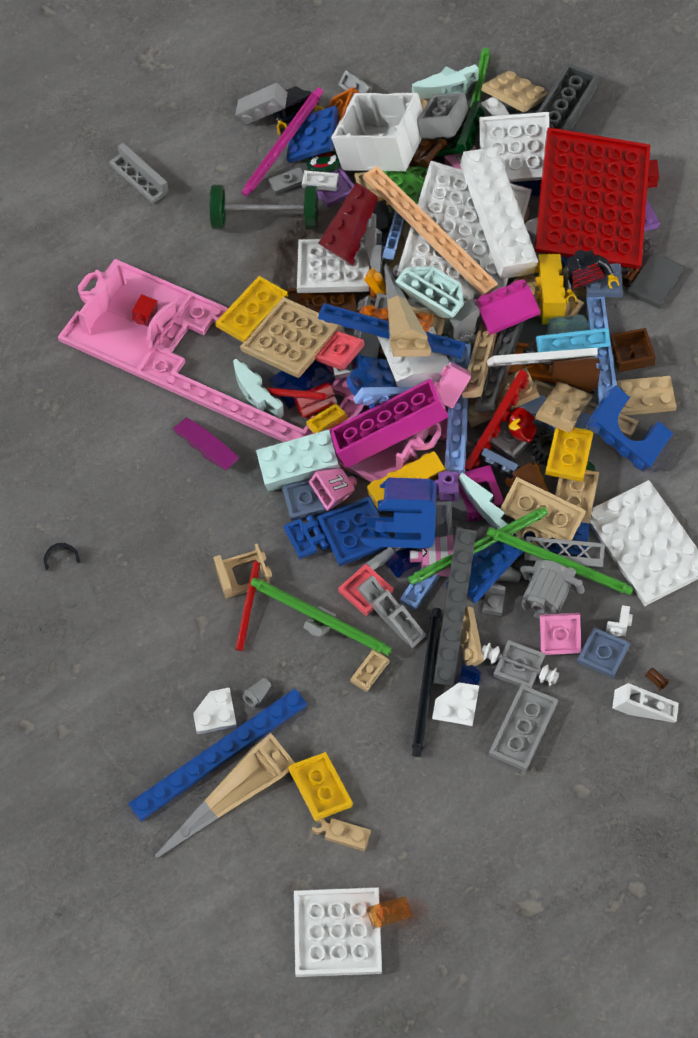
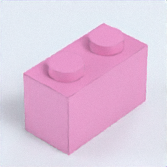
[434,361,471,409]

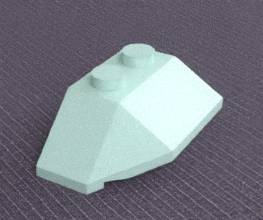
[395,266,464,318]

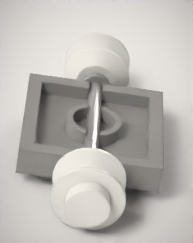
[482,640,559,688]

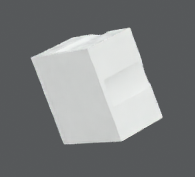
[331,93,423,171]

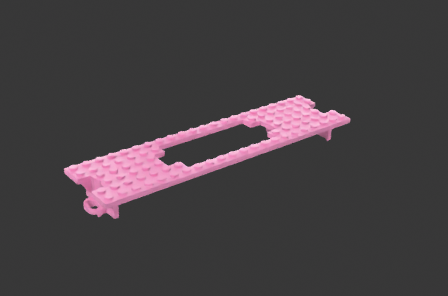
[58,259,449,482]

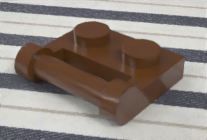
[409,138,447,168]

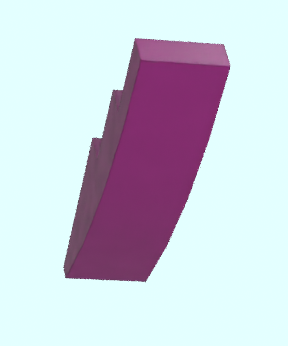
[173,417,239,471]

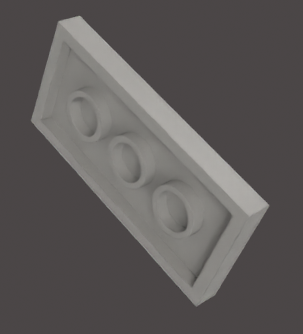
[489,684,559,771]

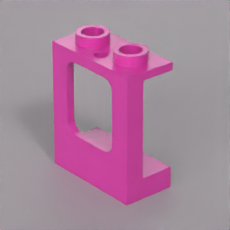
[458,465,504,522]

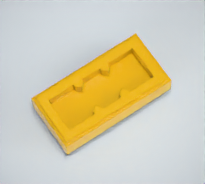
[306,403,348,434]

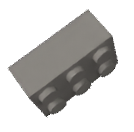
[417,93,469,139]

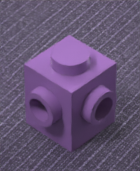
[435,471,459,502]

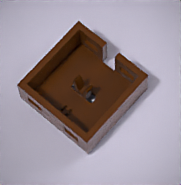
[610,328,656,372]

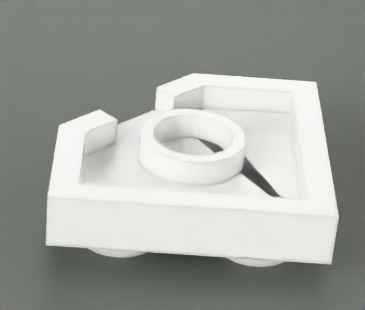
[432,682,479,726]
[193,688,237,735]

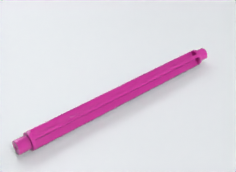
[241,87,324,197]

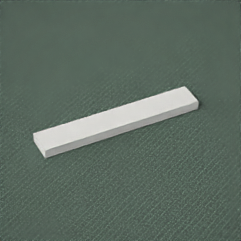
[487,348,598,367]

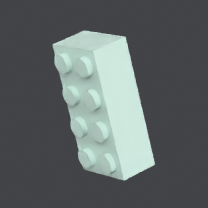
[256,430,340,492]

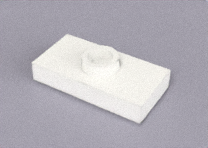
[302,170,339,191]

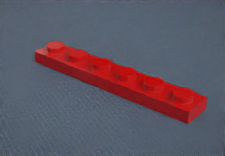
[465,369,529,471]

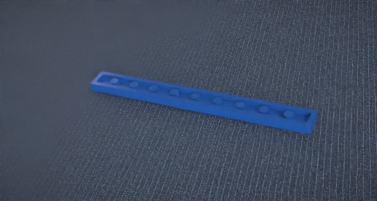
[128,689,307,822]

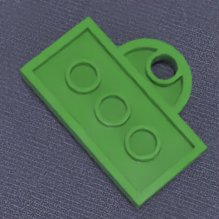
[383,166,428,204]

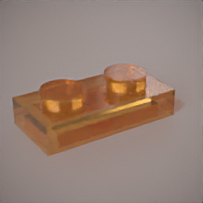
[366,896,413,929]

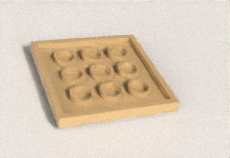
[240,297,342,378]

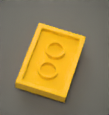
[545,427,594,482]
[288,752,353,821]

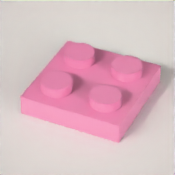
[539,613,581,655]

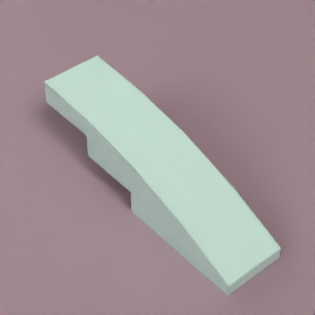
[458,473,514,535]

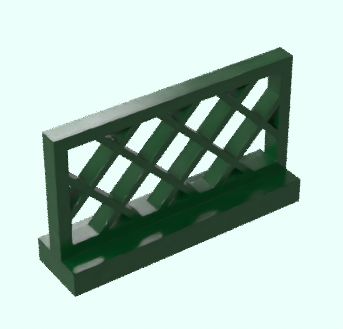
[433,101,485,157]

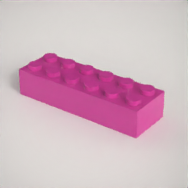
[330,379,449,468]

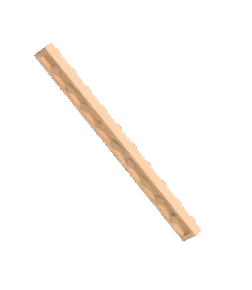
[363,166,498,295]

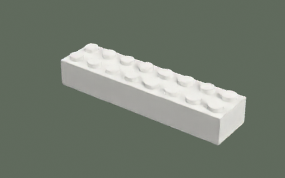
[460,147,538,279]

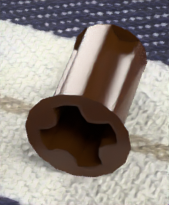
[622,268,639,287]
[645,668,670,691]

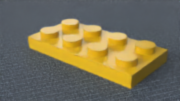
[215,276,288,342]

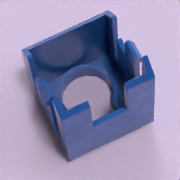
[359,477,436,548]

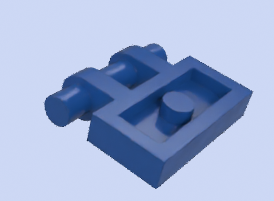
[283,515,329,560]

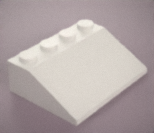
[377,327,449,387]

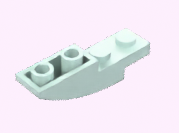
[412,64,479,99]
[233,359,284,419]

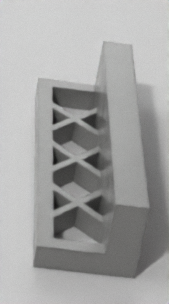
[109,143,169,204]
[524,536,605,567]

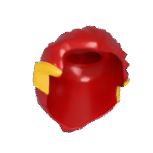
[508,407,536,443]

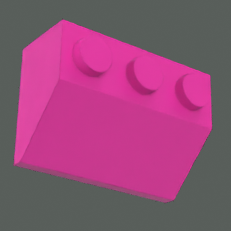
[473,279,541,335]

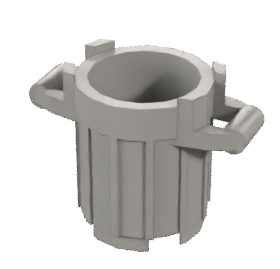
[521,559,585,619]

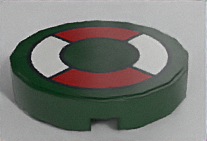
[307,151,340,173]

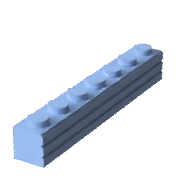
[383,210,404,260]

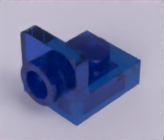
[387,548,421,578]
[454,664,481,686]

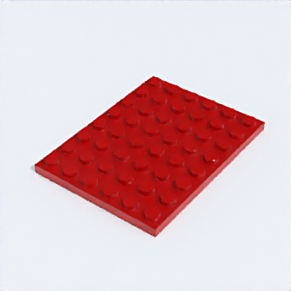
[534,127,651,269]

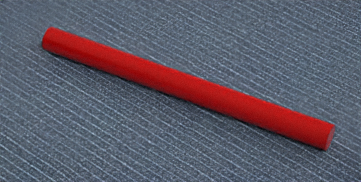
[264,387,327,400]
[235,561,261,652]

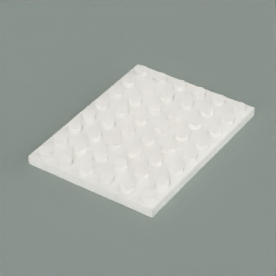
[397,161,532,298]

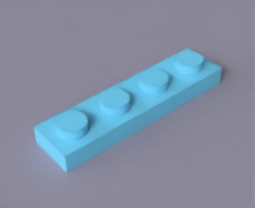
[536,328,611,352]

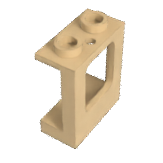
[213,544,272,598]

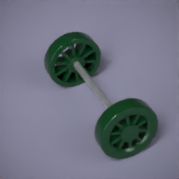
[210,185,318,230]

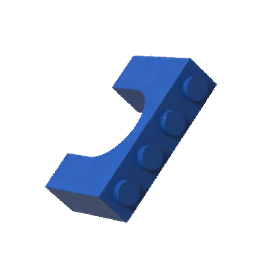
[585,386,673,471]

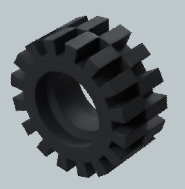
[532,430,555,466]

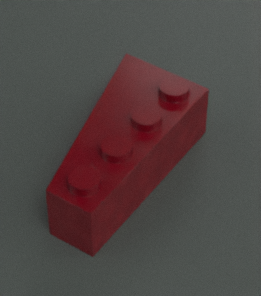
[318,182,378,266]

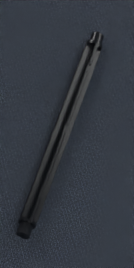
[412,608,442,757]

